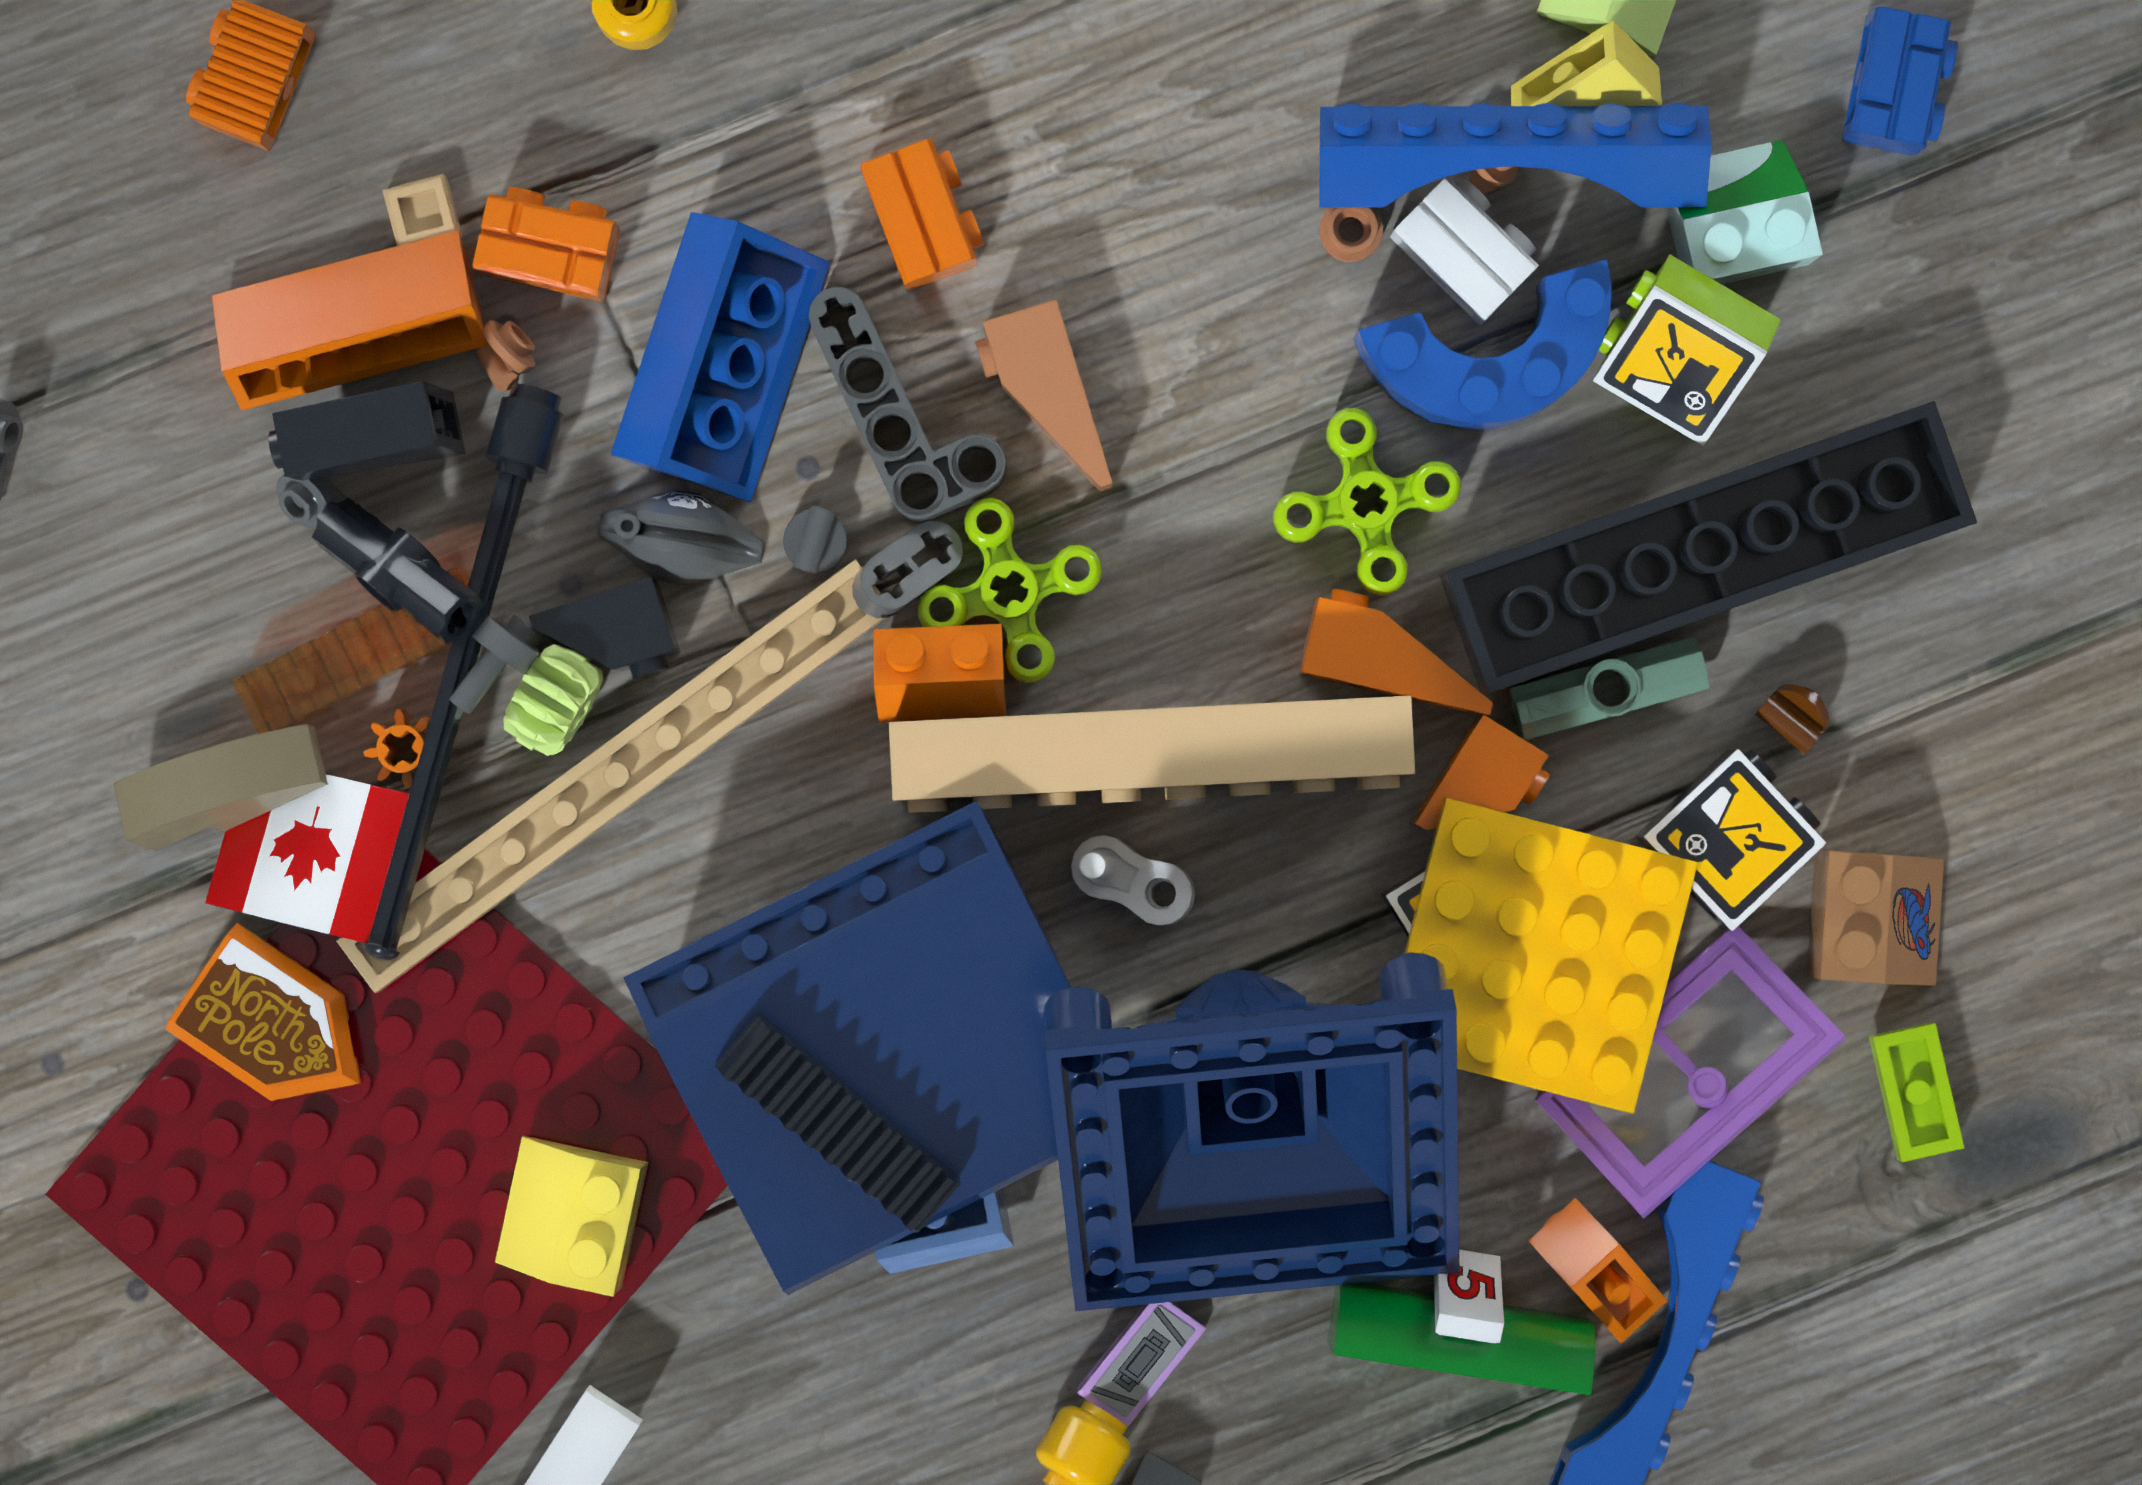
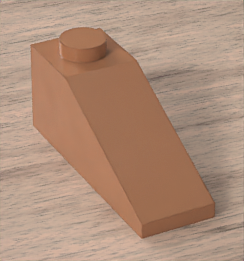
[975,299,1113,492]

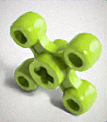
[1273,408,1461,596]
[917,497,1102,683]

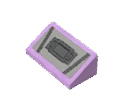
[1077,1302,1206,1427]

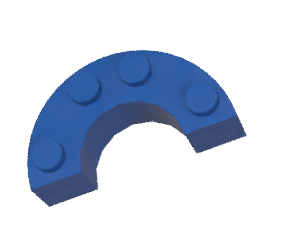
[1353,259,1612,430]

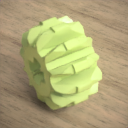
[503,644,603,756]

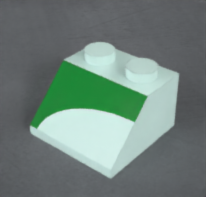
[1666,140,1823,284]

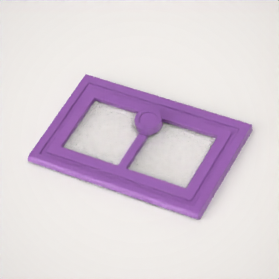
[1535,926,1847,1219]

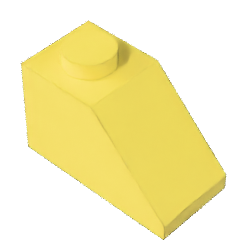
[1511,20,1662,106]

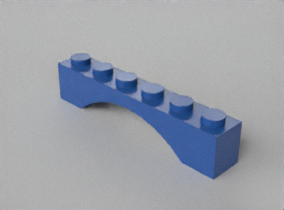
[1319,103,1712,207]
[1548,1160,1764,1485]

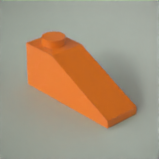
[1298,589,1493,716]

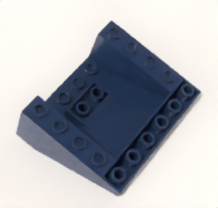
[623,801,1072,1295]

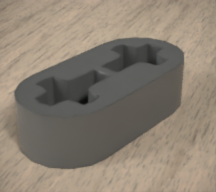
[852,521,963,618]

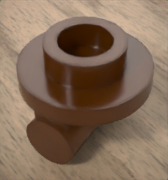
[1755,684,1829,755]

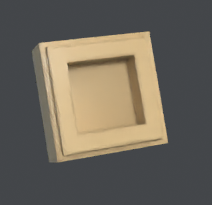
[382,174,463,246]

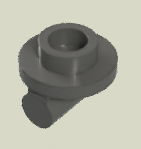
[277,474,348,528]
[783,505,847,574]

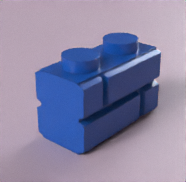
[1841,6,1958,155]

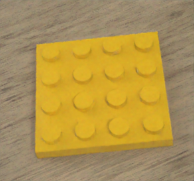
[1404,798,1698,1114]

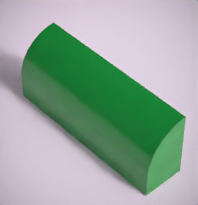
[1327,1283,1596,1396]

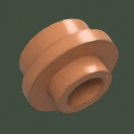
[1319,207,1383,262]

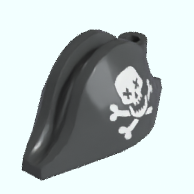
[598,490,765,585]

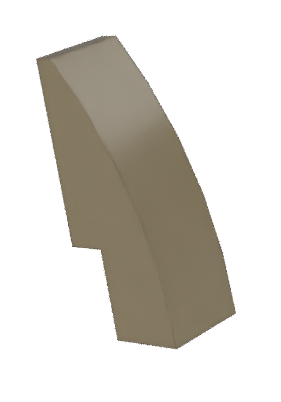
[114,724,328,851]

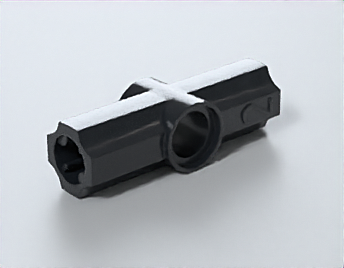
[311,497,484,644]

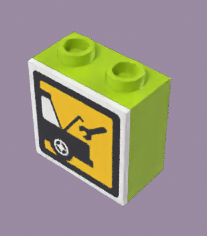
[1593,254,1781,446]

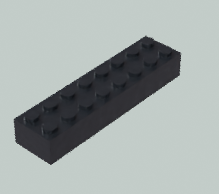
[1439,401,1978,695]

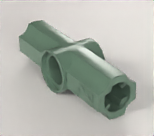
[1508,636,1710,741]

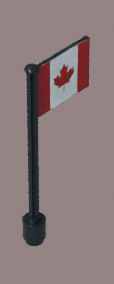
[205,383,564,961]

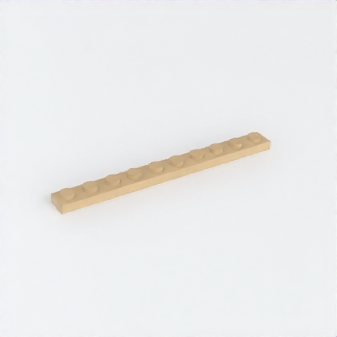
[336,559,886,993]

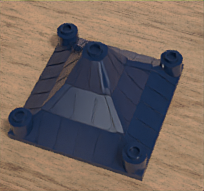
[1043,953,1460,1312]

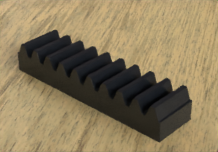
[715,1011,961,1233]

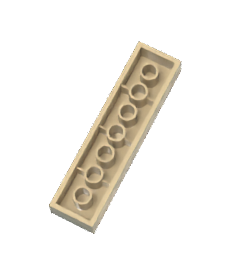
[889,696,1415,813]

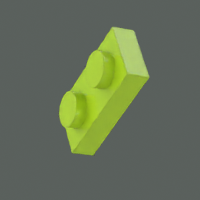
[1868,1022,1964,1162]

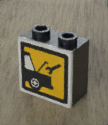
[1635,749,1826,931]

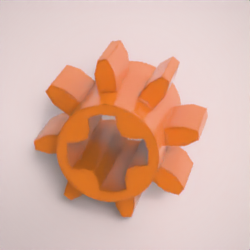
[363,709,431,789]

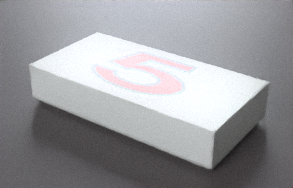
[1434,1250,1504,1344]

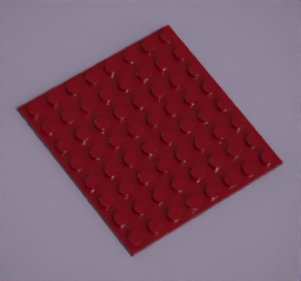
[45,848,728,1485]

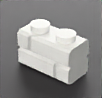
[1390,176,1539,326]

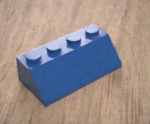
[610,212,830,503]

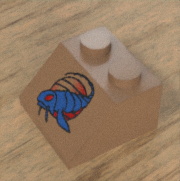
[1807,850,1944,986]

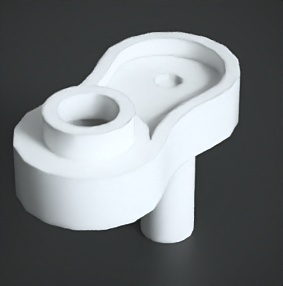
[1071,835,1195,926]

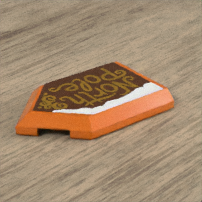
[165,923,361,1101]

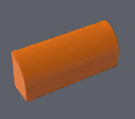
[212,230,488,411]

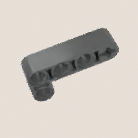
[809,287,1007,523]

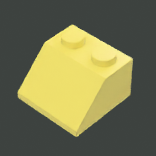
[495,1136,649,1297]

